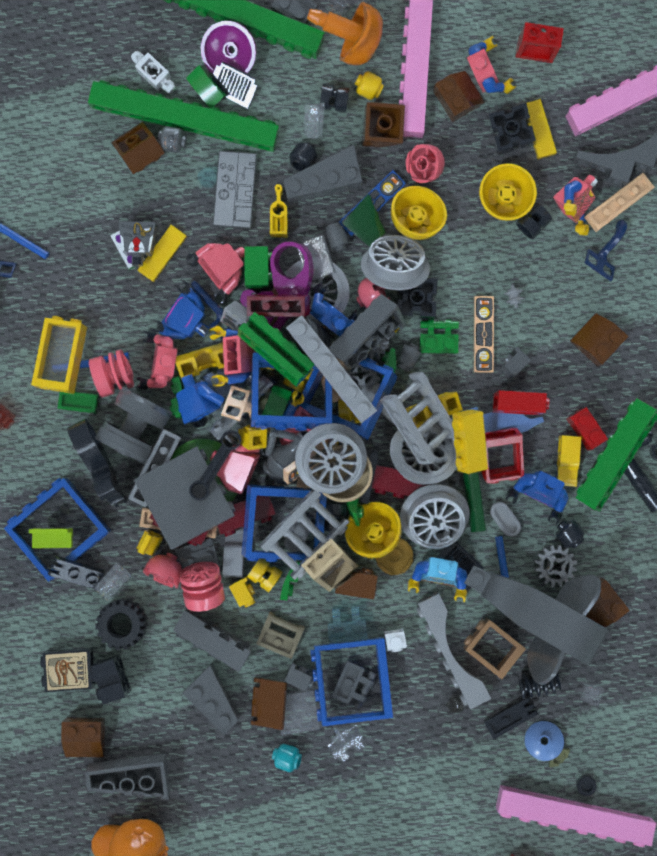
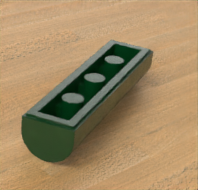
[463,472,486,532]

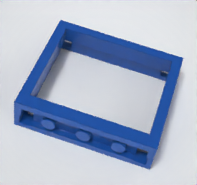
[251,353,332,431]
[296,358,398,440]
[4,478,111,582]
[241,485,327,562]
[310,637,393,726]

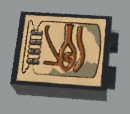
[40,647,95,692]

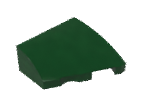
[343,194,386,247]

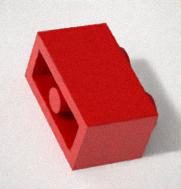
[566,407,608,450]

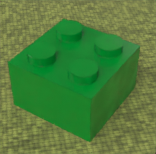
[244,246,273,291]

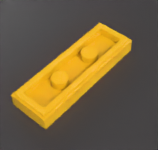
[527,99,557,160]
[137,225,187,282]

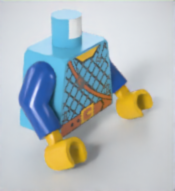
[408,557,467,602]

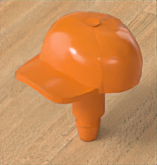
[307,2,383,65]
[91,819,169,856]

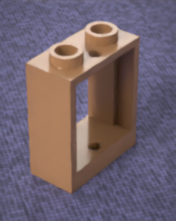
[463,618,526,679]

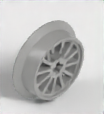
[361,235,430,290]
[285,257,349,326]
[295,423,367,494]
[390,423,457,485]
[400,484,470,549]

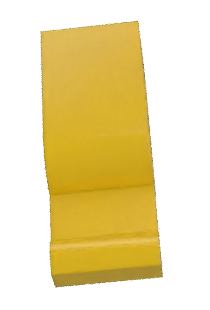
[270,184,288,238]
[557,435,581,487]
[136,529,164,556]

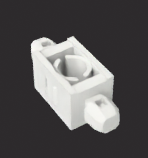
[131,51,175,93]

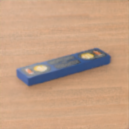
[339,170,406,237]

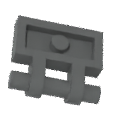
[331,660,377,709]

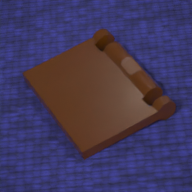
[251,677,287,730]

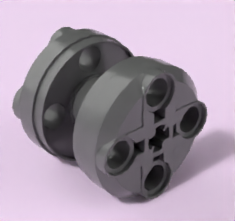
[95,387,172,464]

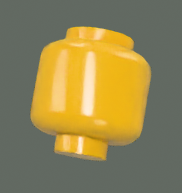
[354,71,384,100]

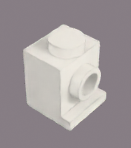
[384,628,407,652]

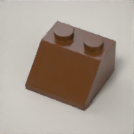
[433,71,485,123]
[362,102,405,147]
[111,122,164,174]
[570,313,629,367]
[335,567,378,599]
[585,578,630,627]
[61,717,105,757]

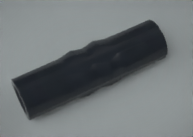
[624,458,657,512]

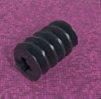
[518,672,561,699]

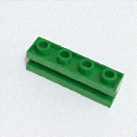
[237,312,314,387]

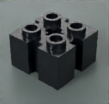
[489,103,536,155]
[396,278,438,320]
[90,654,132,705]

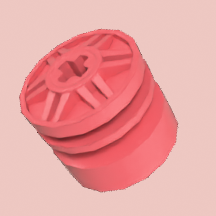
[89,349,134,398]
[179,562,225,612]

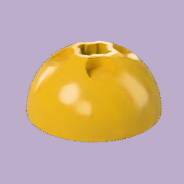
[479,164,537,221]
[391,186,447,240]
[345,502,402,558]

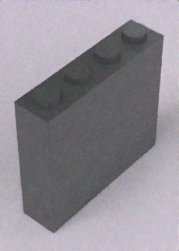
[134,447,236,550]

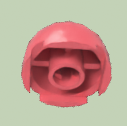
[406,144,445,183]
[356,278,390,309]
[143,553,183,588]

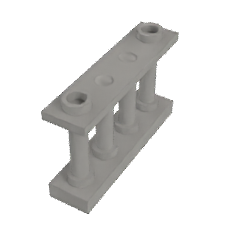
[380,372,454,464]
[210,375,291,445]
[258,489,349,580]

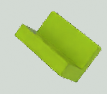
[29,528,73,548]

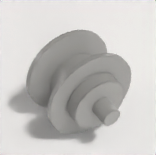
[504,285,525,308]

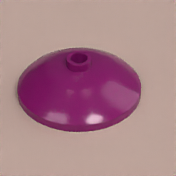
[201,21,257,74]

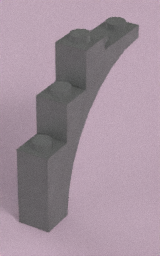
[572,132,657,188]

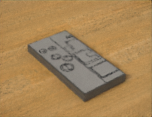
[213,151,257,230]

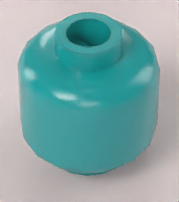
[272,744,302,772]

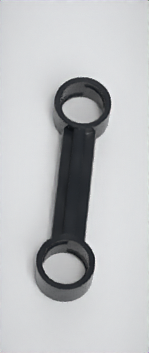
[189,430,241,501]

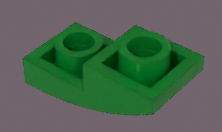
[186,64,225,107]
[381,348,396,382]
[170,377,185,419]
[262,385,292,428]
[347,498,364,526]
[280,561,302,601]

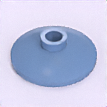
[525,721,564,761]

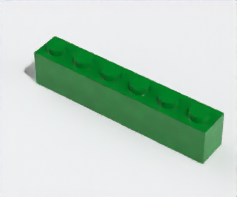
[575,398,657,512]

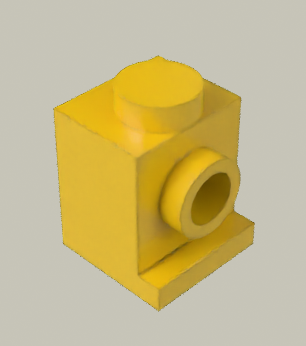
[238,425,267,450]
[229,576,256,608]

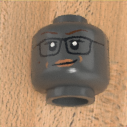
[158,126,187,153]

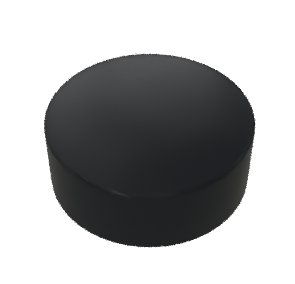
[576,775,597,796]

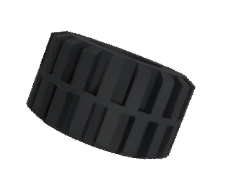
[95,598,148,650]

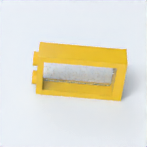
[31,316,87,394]

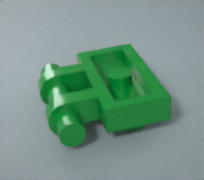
[420,319,459,354]

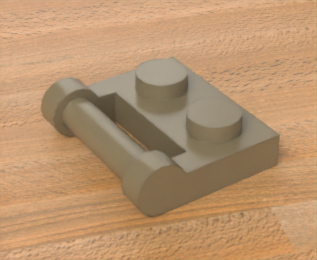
[256,612,305,659]

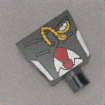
[119,221,158,267]

